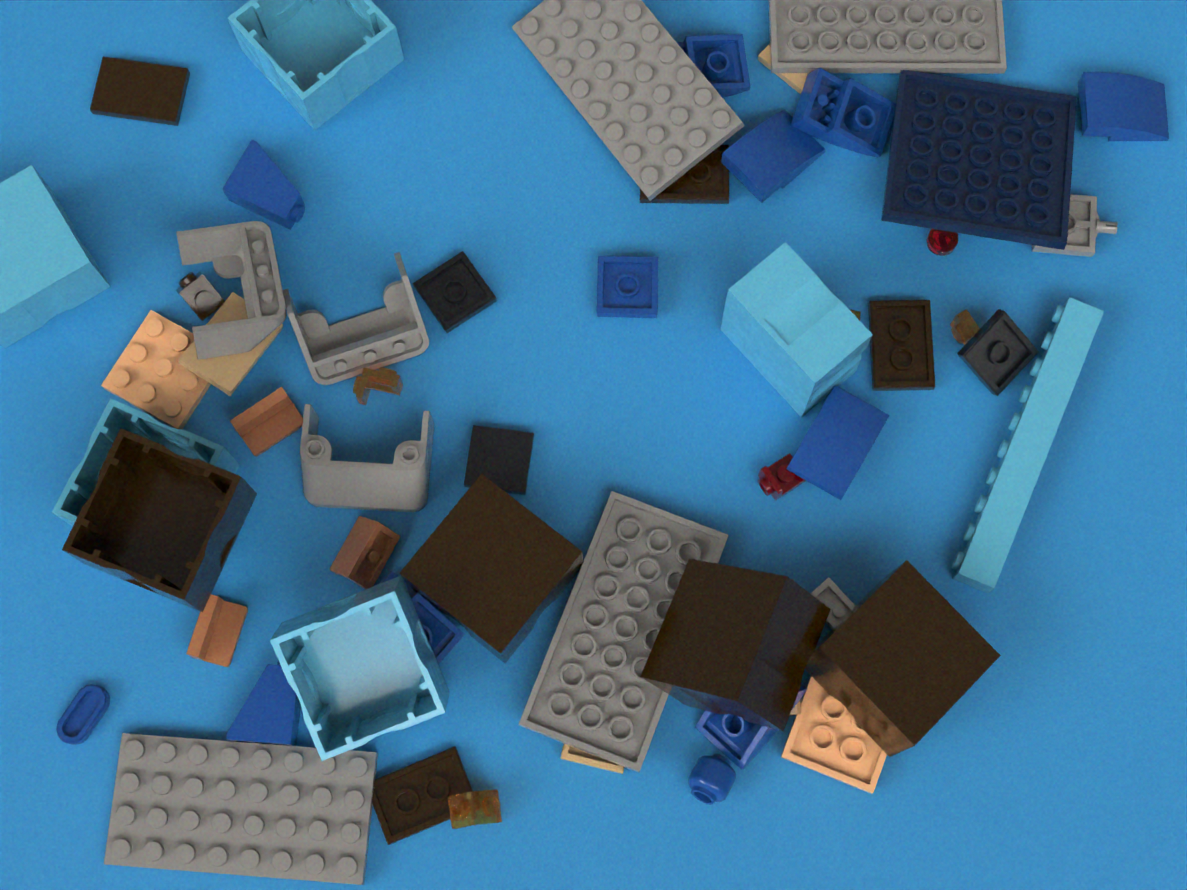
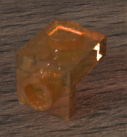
[950,309,980,345]
[353,367,403,405]
[448,789,502,829]

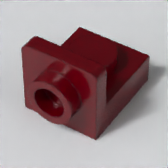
[758,453,806,501]

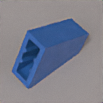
[223,140,305,230]
[226,660,301,746]

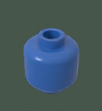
[688,754,736,805]

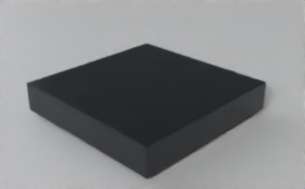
[413,251,497,333]
[957,309,1039,396]
[464,425,534,495]

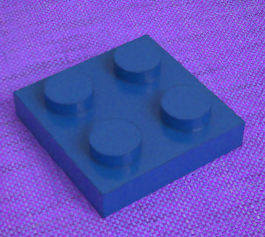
[597,256,658,318]

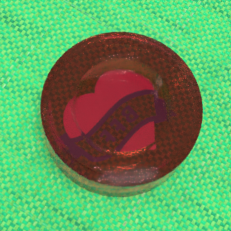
[927,229,958,256]

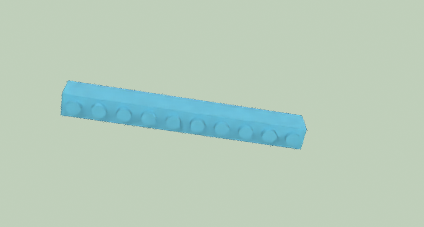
[951,297,1104,594]

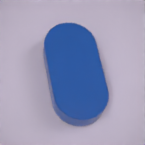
[56,684,110,745]

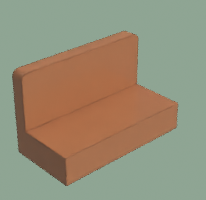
[230,387,303,457]
[330,516,401,589]
[186,594,248,667]

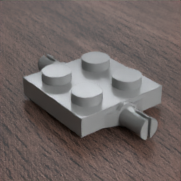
[1032,194,1118,257]

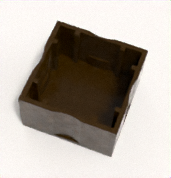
[62,428,257,612]
[400,474,583,663]
[640,559,831,731]
[805,560,1001,757]

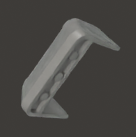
[176,221,286,360]
[283,252,429,385]
[300,404,434,512]

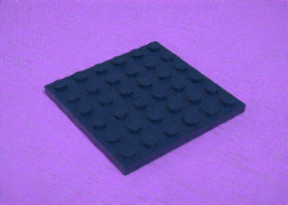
[881,70,1077,250]

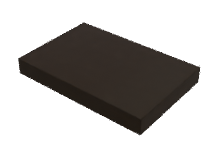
[90,57,190,126]
[640,145,729,204]
[868,300,935,391]
[372,746,479,845]

